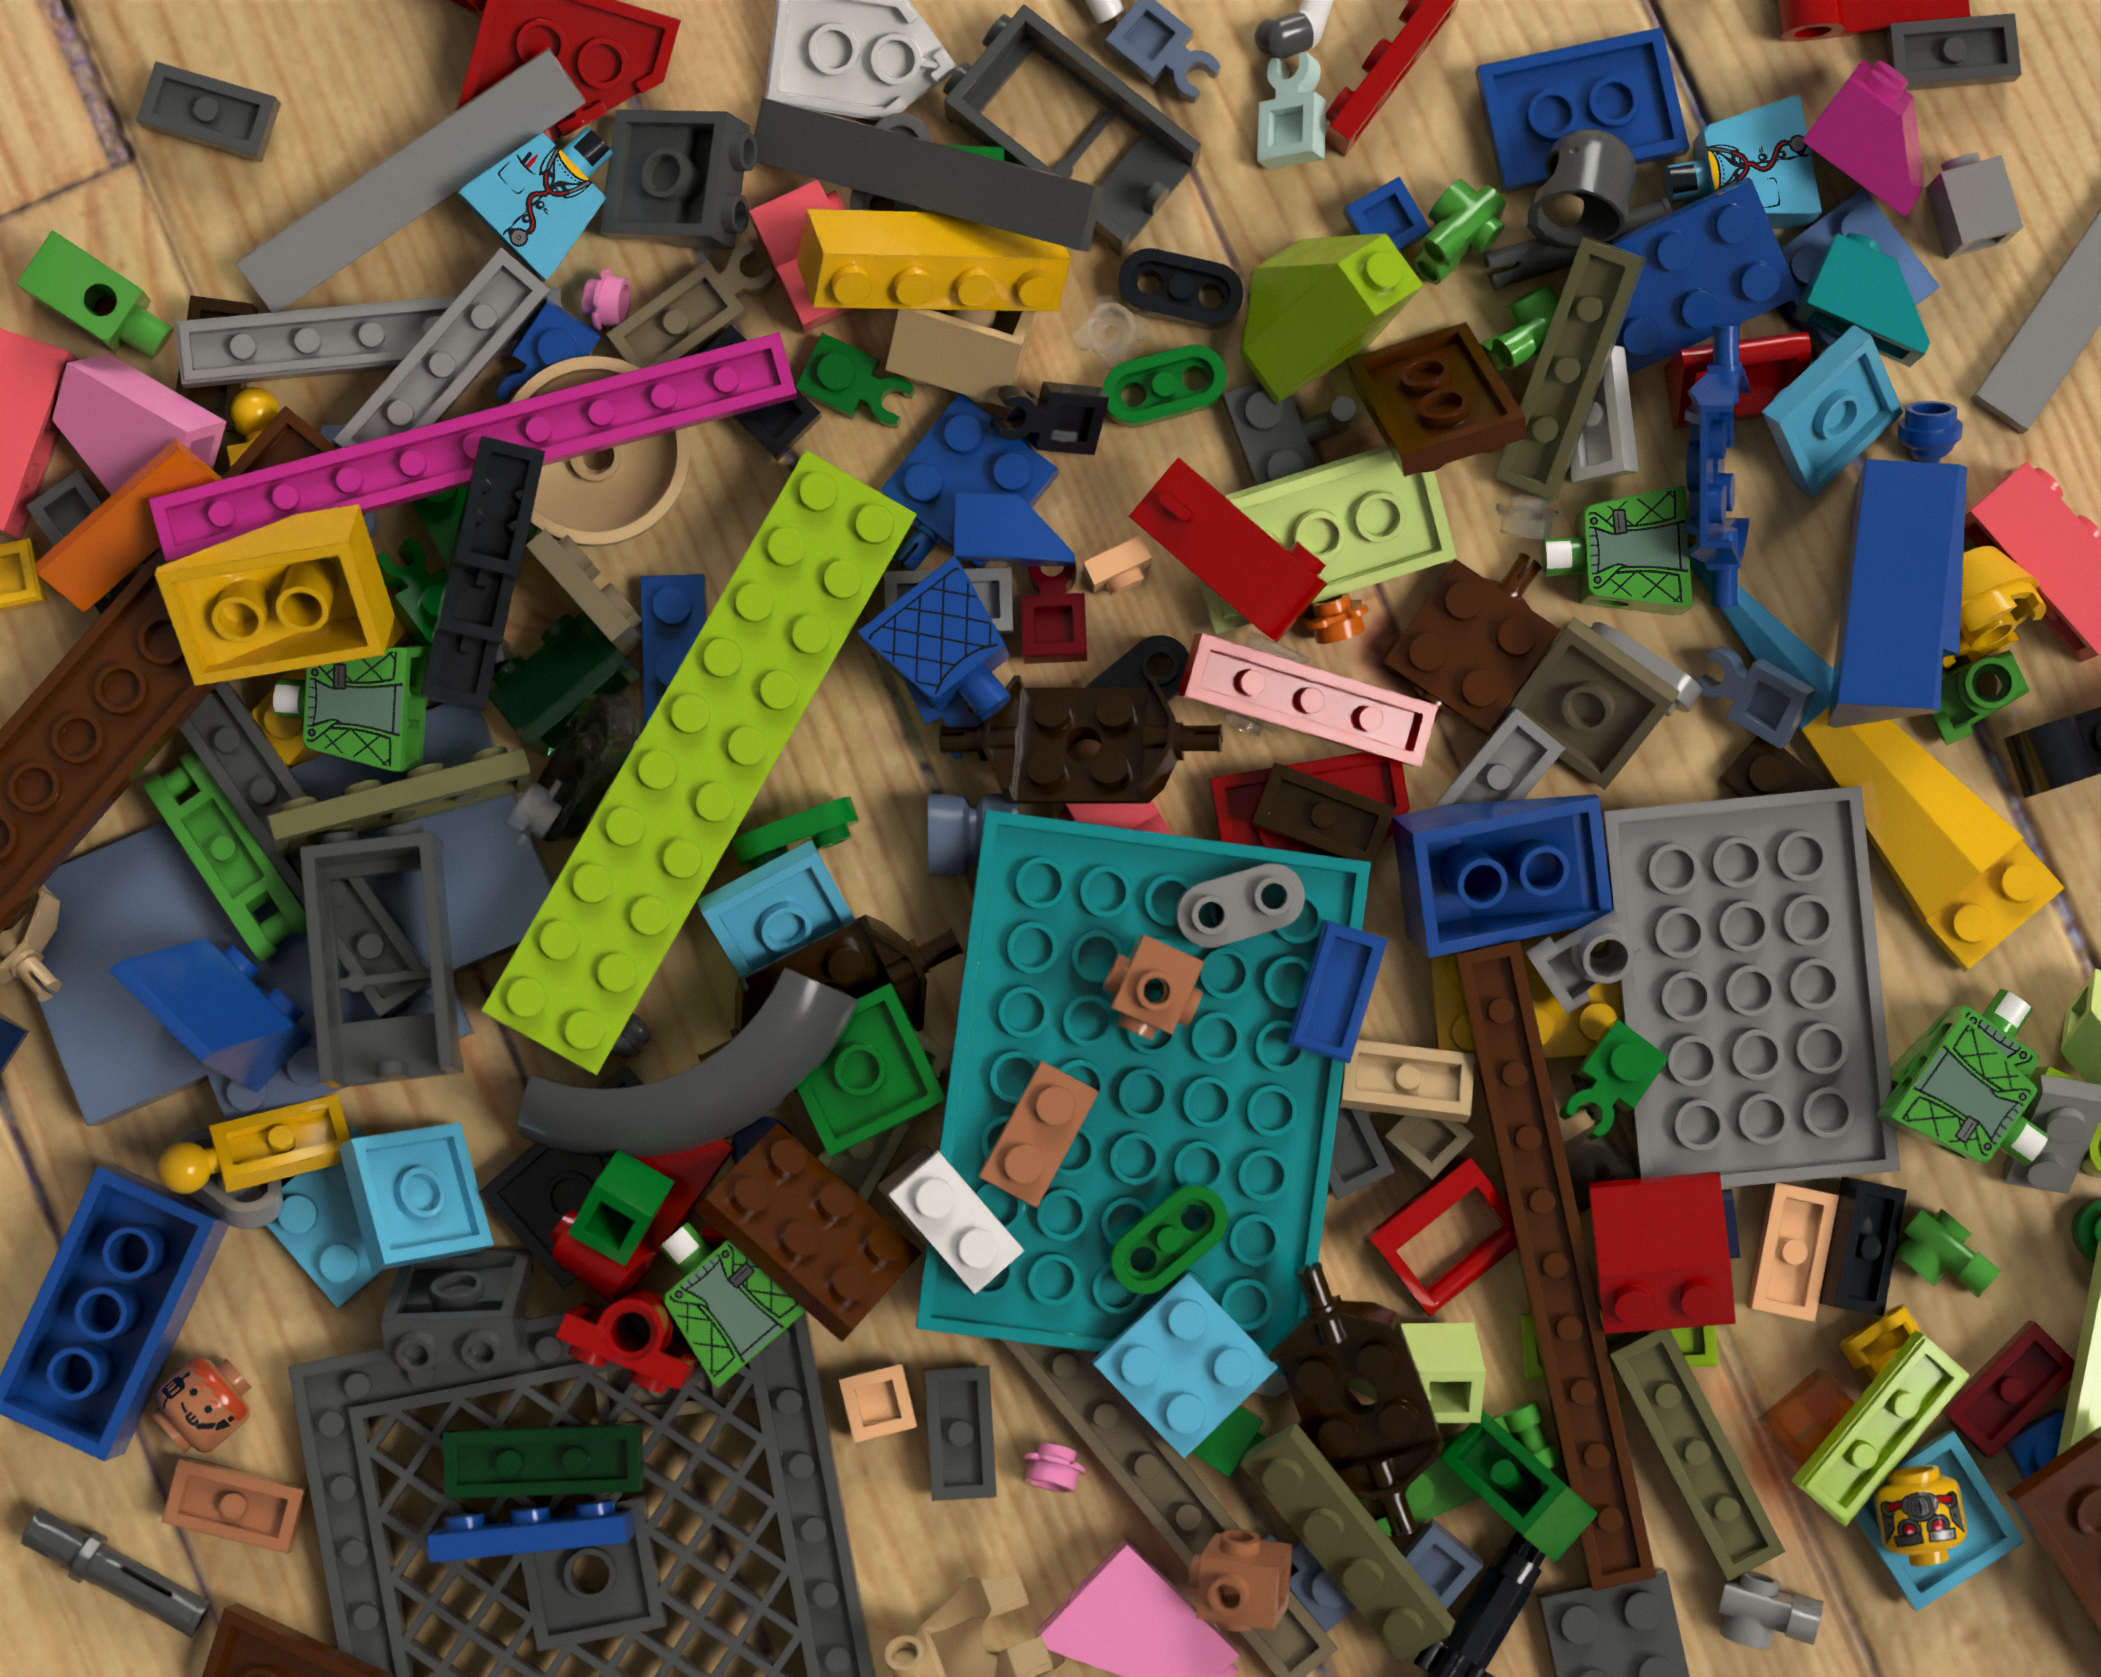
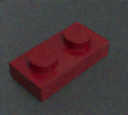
[1940,1320,2075,1459]

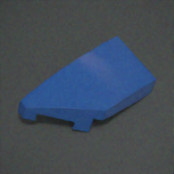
[954,493,1075,566]

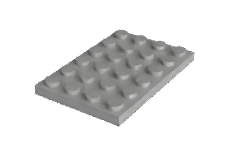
[1601,786,1900,1188]

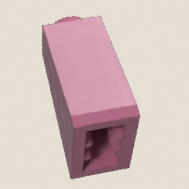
[52,353,227,495]
[1036,1537,1240,1677]

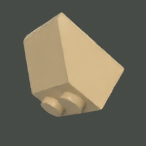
[885,309,1040,407]

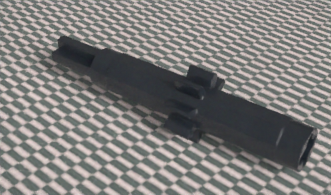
[1413,1531,1546,1677]

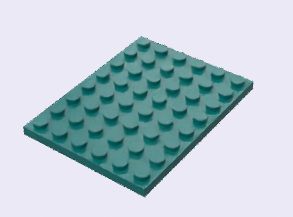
[915,810,1371,1376]

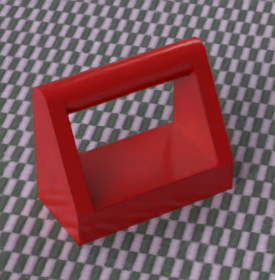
[1664,331,1811,429]
[1364,1157,1516,1317]

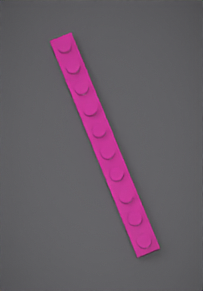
[149,332,797,564]

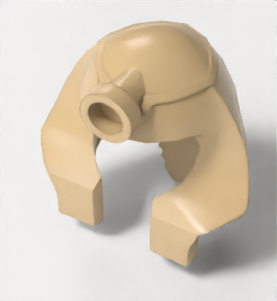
[884,1573,1065,1677]

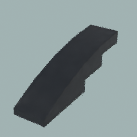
[419,436,545,712]

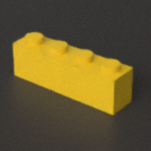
[797,209,1071,312]

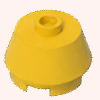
[1942,546,2046,668]

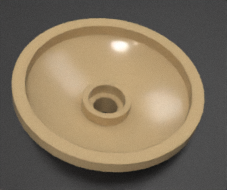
[510,356,690,547]

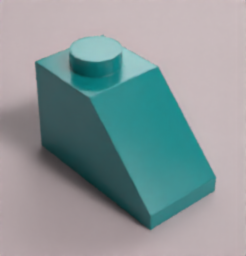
[1794,233,1930,367]

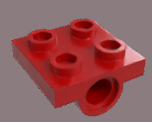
[555,1289,700,1394]

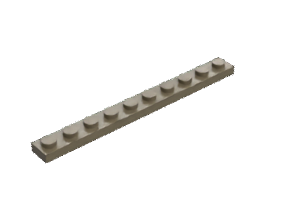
[877,1145,1338,1677]

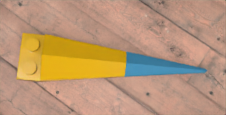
[1689,542,2065,972]

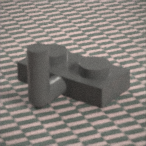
[1222,381,1357,486]

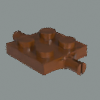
[1382,553,1560,737]

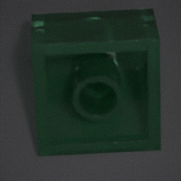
[488,611,641,758]

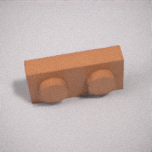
[978,1060,1099,1208]
[161,1457,309,1554]

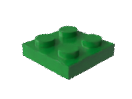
[796,983,946,1157]

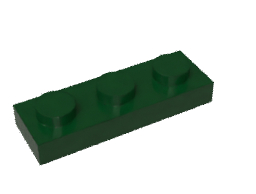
[443,1423,644,1499]

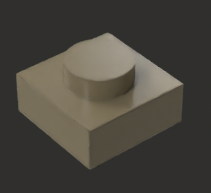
[1382,1115,1475,1187]

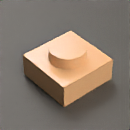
[1082,535,1152,596]
[839,1362,918,1443]

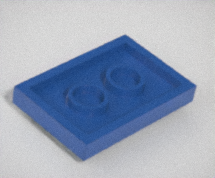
[1475,27,1690,193]
[1572,177,1800,375]

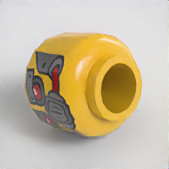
[1874,1465,1968,1566]

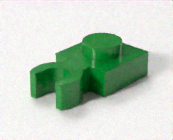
[795,332,915,429]
[376,537,447,650]
[1559,1019,1669,1141]

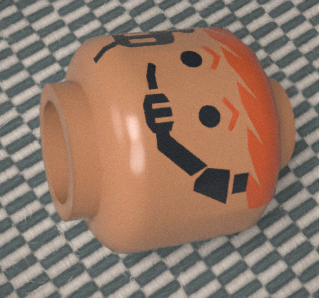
[151,1356,252,1453]

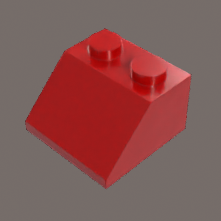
[1589,1172,1736,1334]

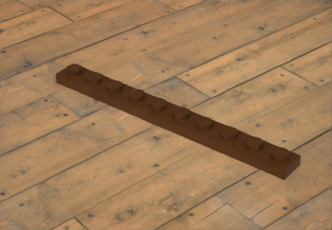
[1453,941,1657,1591]

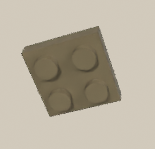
[526,529,642,658]
[1501,617,1680,790]

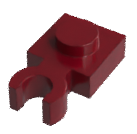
[1021,561,1088,664]

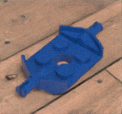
[1685,323,1750,608]

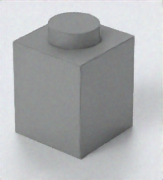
[1926,153,2023,259]

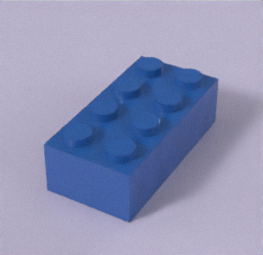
[0,1165,229,1461]

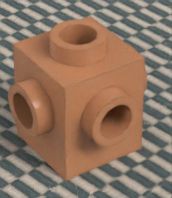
[1102,934,1204,1040]
[1189,1529,1292,1632]

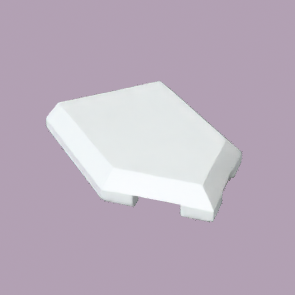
[765,0,958,121]

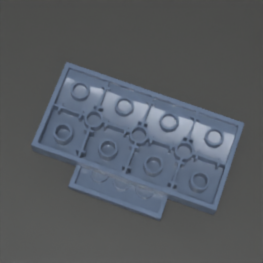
[38,703,554,1126]

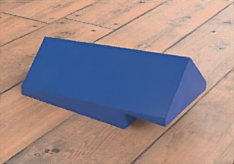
[1827,459,1967,728]

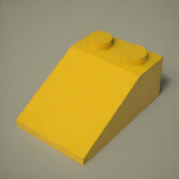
[155,504,395,686]

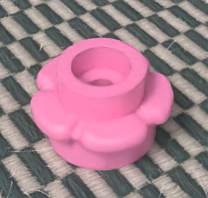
[582,268,631,331]
[1023,1443,1086,1493]

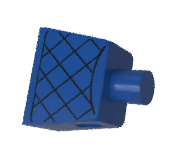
[858,556,1011,721]

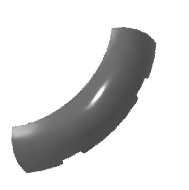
[518,968,860,1158]

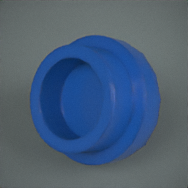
[1898,401,1963,463]

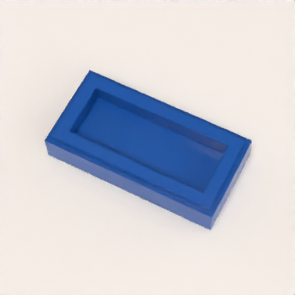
[1285,920,1388,1064]

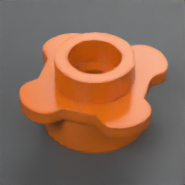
[1302,593,1368,644]

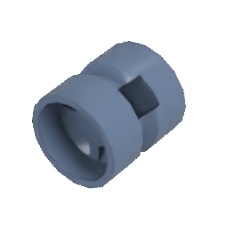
[928,793,1019,877]

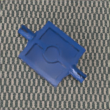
[880,391,1059,571]

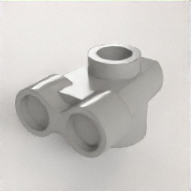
[1525,910,1641,1014]
[1718,1571,1824,1649]

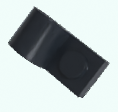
[2004,707,2101,798]

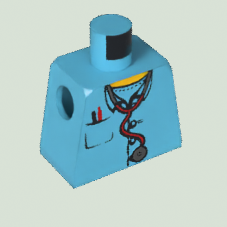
[1664,95,1822,229]
[457,126,613,282]

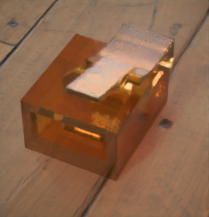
[1757,1368,1855,1470]

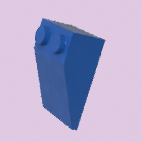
[1392,794,1613,958]
[109,938,312,1093]

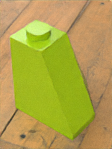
[1239,233,1424,404]

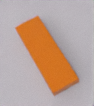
[35,438,223,613]

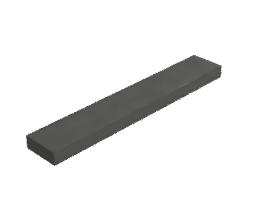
[754,98,1104,251]

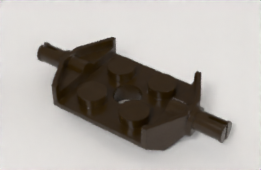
[939,674,1223,804]
[698,915,964,1092]
[1268,1262,1445,1538]

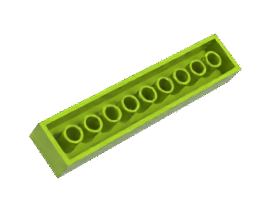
[481,449,917,1076]

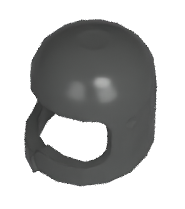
[1526,128,1637,249]

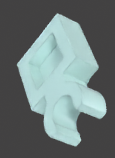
[1257,51,1326,170]

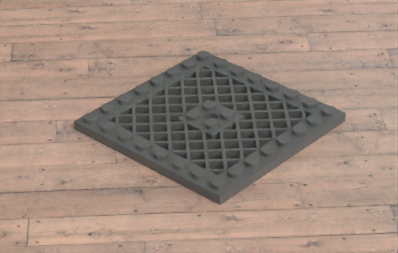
[288,1292,876,1677]

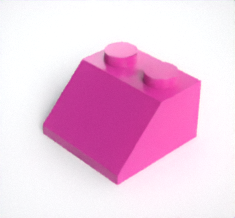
[1802,59,1925,217]

